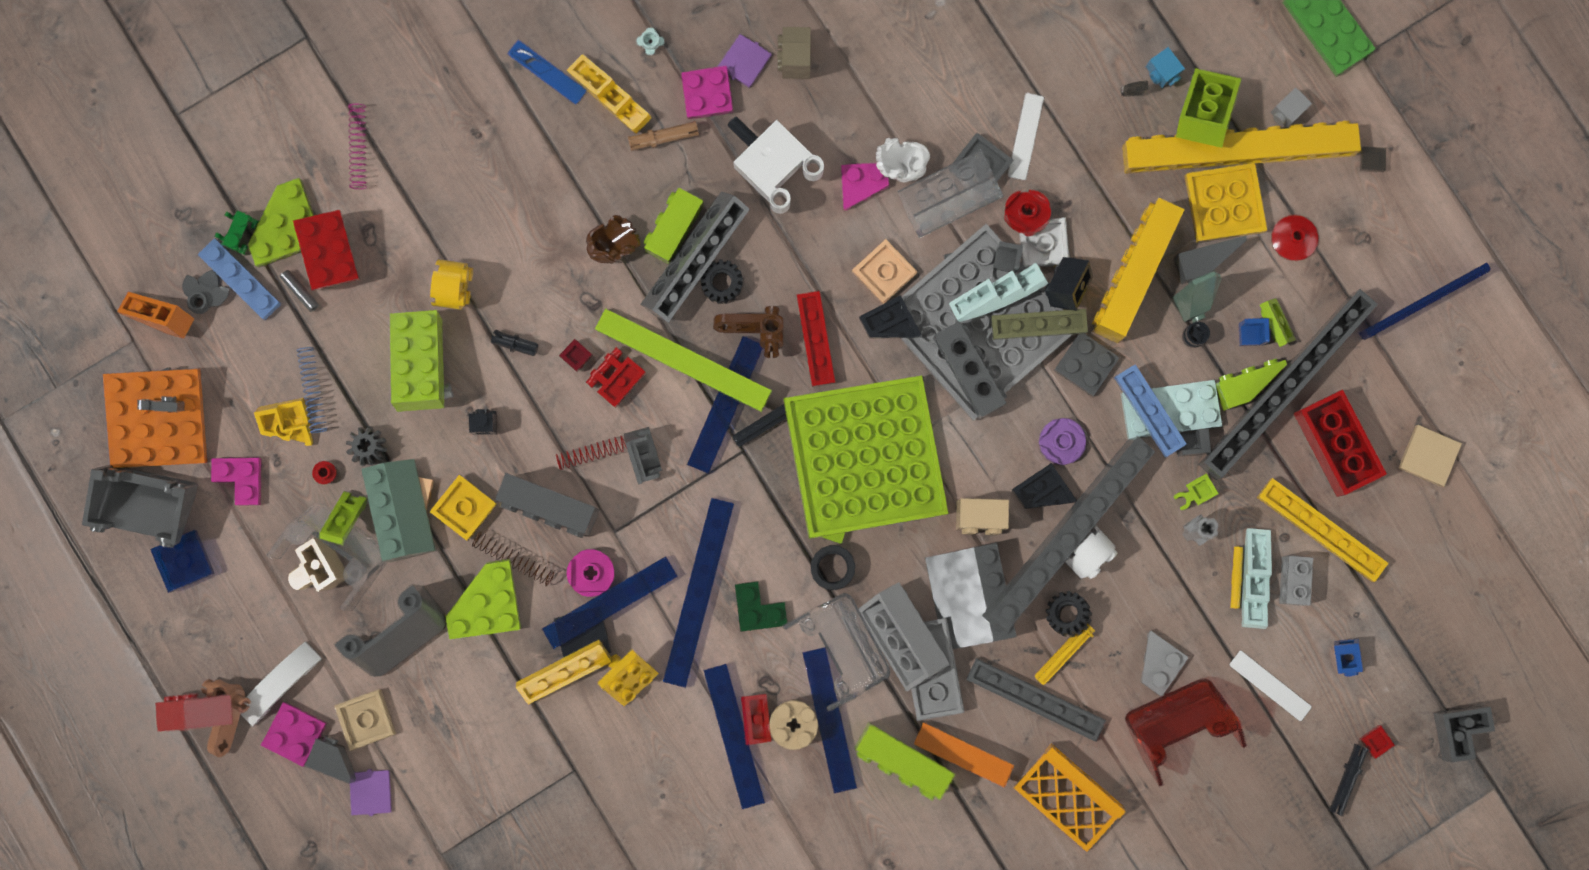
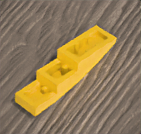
[567,54,652,134]

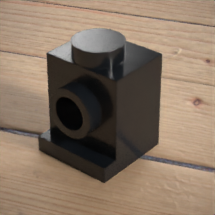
[469,409,497,435]

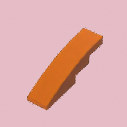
[914,722,1015,787]

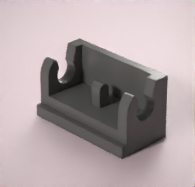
[624,427,662,485]

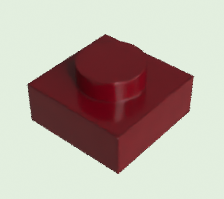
[559,339,593,372]

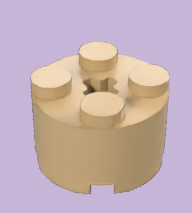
[770,700,818,750]

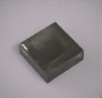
[1360,147,1386,172]

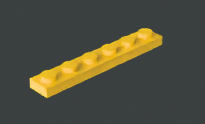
[1257,478,1388,582]

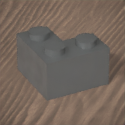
[1434,705,1495,763]

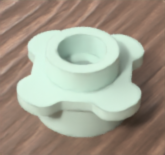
[637,28,664,55]

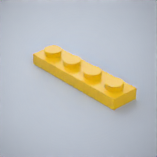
[516,640,611,704]

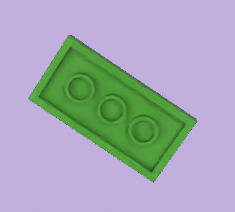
[1283,0,1376,76]

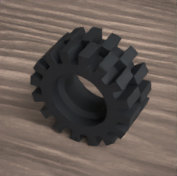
[701,259,743,304]
[1045,591,1092,637]

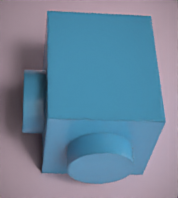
[1146,47,1185,88]

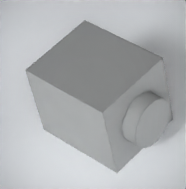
[1270,87,1312,128]

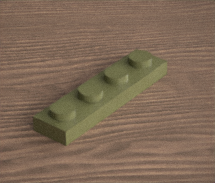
[991,309,1088,340]

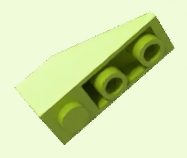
[1216,358,1287,411]

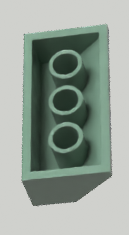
[361,459,436,563]

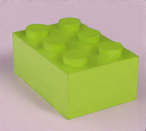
[1176,68,1242,148]

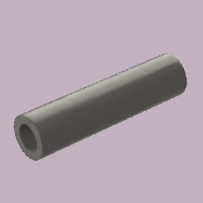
[280,270,319,312]

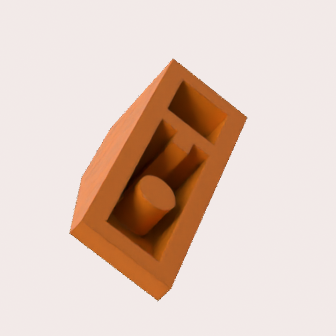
[117,292,194,339]

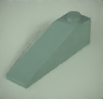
[1173,271,1222,323]

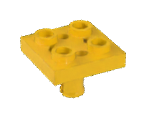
[597,649,659,707]

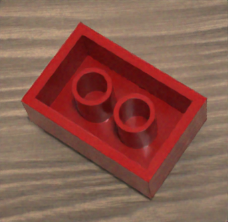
[293,209,360,291]

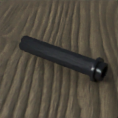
[732,404,787,447]

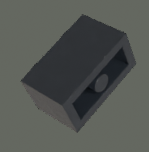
[1045,257,1093,311]

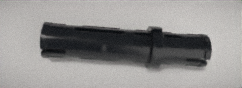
[1328,744,1369,816]

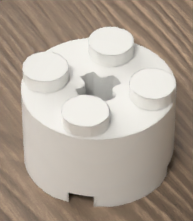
[1065,525,1117,579]

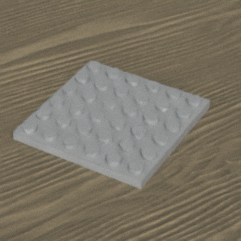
[900,224,1073,421]

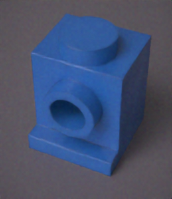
[1334,638,1363,677]

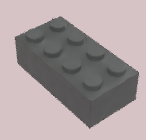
[495,473,600,538]

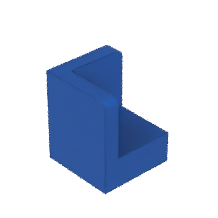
[1239,318,1270,346]

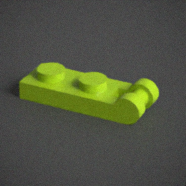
[319,491,368,545]

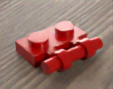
[586,347,646,408]

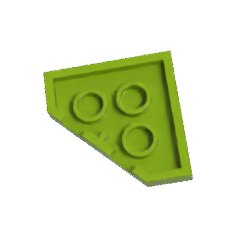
[248,178,314,268]
[446,559,521,640]

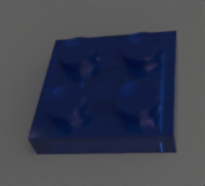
[150,530,215,593]

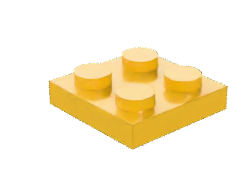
[430,475,497,541]

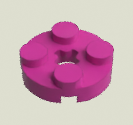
[567,549,615,597]

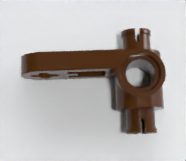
[713,306,784,358]

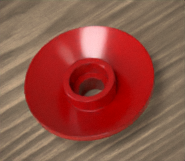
[1271,215,1318,261]

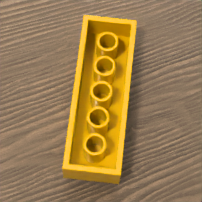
[1091,198,1185,344]

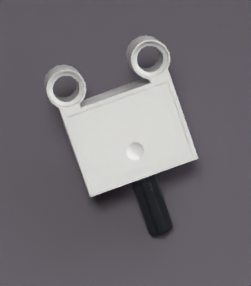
[727,116,824,214]

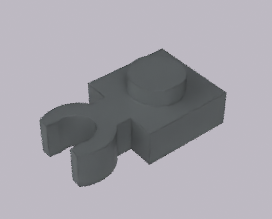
[137,396,184,412]

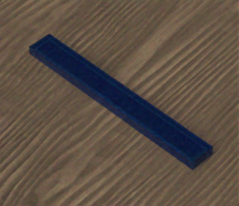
[663,498,734,688]

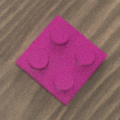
[681,65,734,120]
[261,702,327,767]

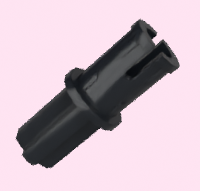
[491,329,539,356]

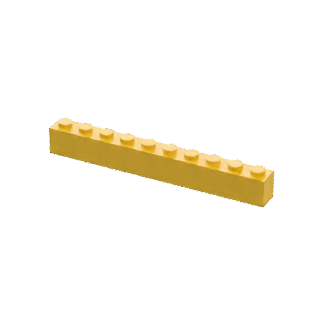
[1122,121,1361,174]

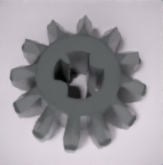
[346,426,387,466]

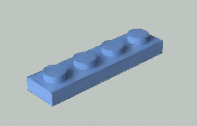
[198,238,281,320]
[1114,364,1186,457]

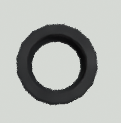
[810,545,855,590]

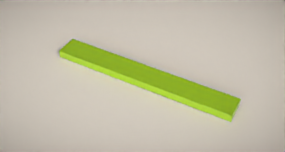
[595,309,772,412]

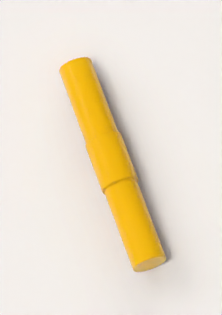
[1230,547,1243,609]

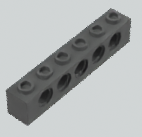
[640,191,750,323]

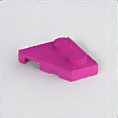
[841,163,889,211]

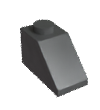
[305,735,356,784]

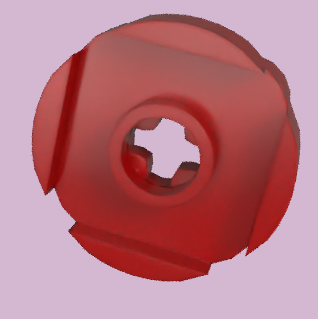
[1004,190,1051,236]

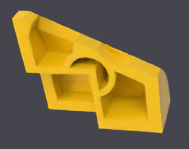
[254,398,313,446]

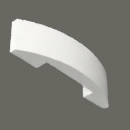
[241,642,323,727]

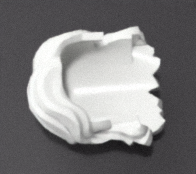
[876,138,930,183]

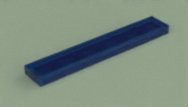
[1359,263,1491,340]
[687,336,763,474]
[542,556,678,649]
[802,647,857,794]
[703,664,765,810]

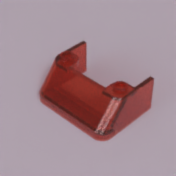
[1125,679,1247,787]

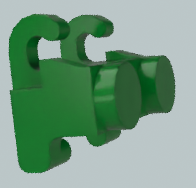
[214,210,259,255]

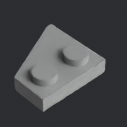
[1141,631,1189,697]

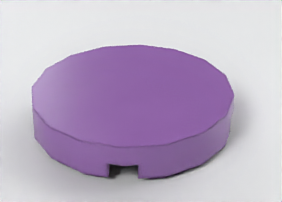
[1039,418,1086,465]

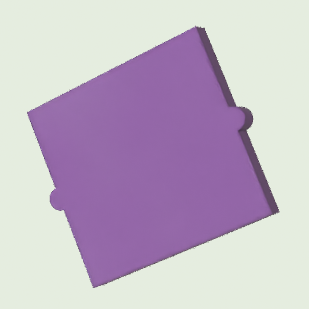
[718,34,772,88]
[350,769,392,816]

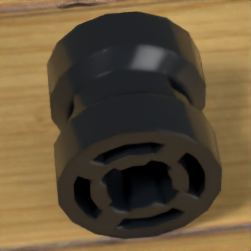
[1182,321,1210,348]

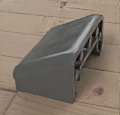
[82,465,198,547]
[334,584,447,677]

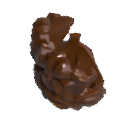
[586,215,641,264]

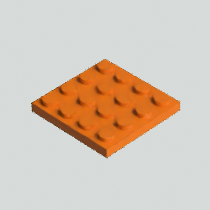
[103,369,207,468]

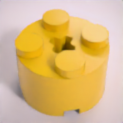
[430,259,473,310]

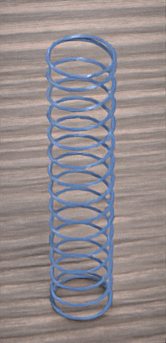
[296,347,328,433]

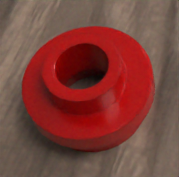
[312,461,337,485]

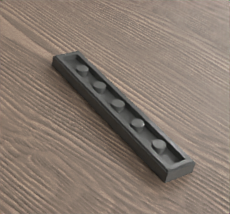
[966,658,1106,742]

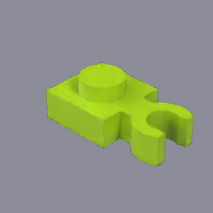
[1173,473,1219,510]

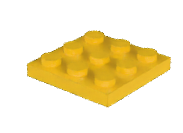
[1184,163,1267,243]

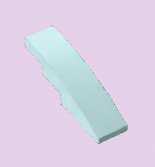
[949,263,1049,322]
[1242,528,1272,629]

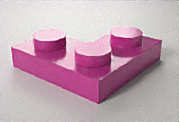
[211,458,261,506]

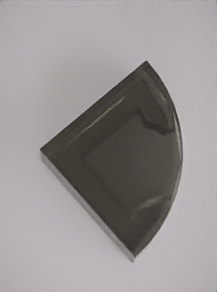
[1121,81,1149,97]

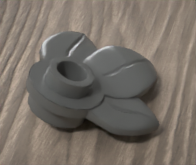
[182,270,229,314]

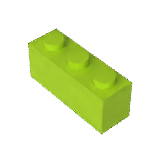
[643,188,704,265]

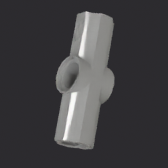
[1182,514,1219,546]

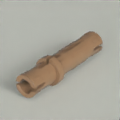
[628,121,699,151]

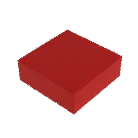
[1359,725,1395,759]

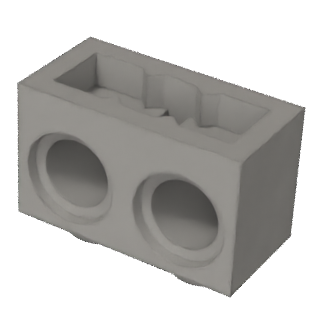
[1279,556,1313,606]

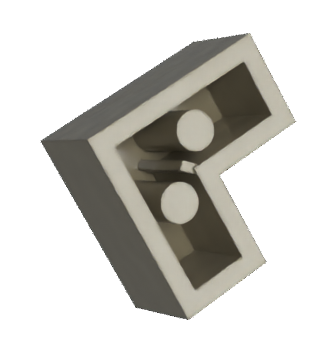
[777,27,811,79]

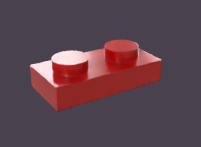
[741,694,772,745]

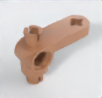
[201,679,251,757]

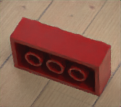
[1293,389,1387,497]

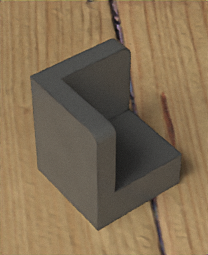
[993,241,1023,274]
[1177,429,1211,457]

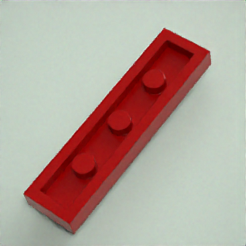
[797,291,835,387]

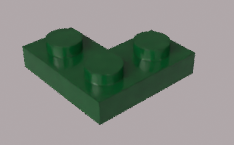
[735,582,788,632]

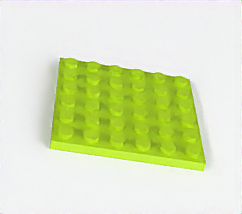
[783,375,949,539]

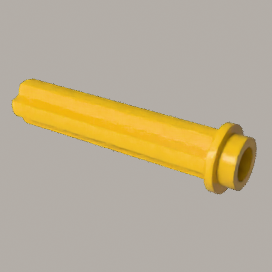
[1034,623,1095,685]

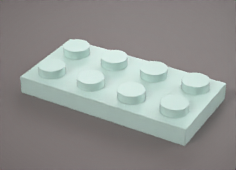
[1121,380,1222,439]

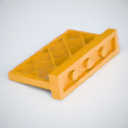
[1014,743,1126,852]

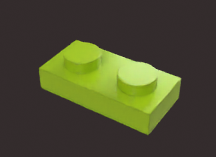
[1260,298,1296,347]

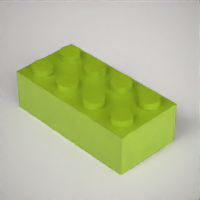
[390,310,444,412]
[854,722,955,801]

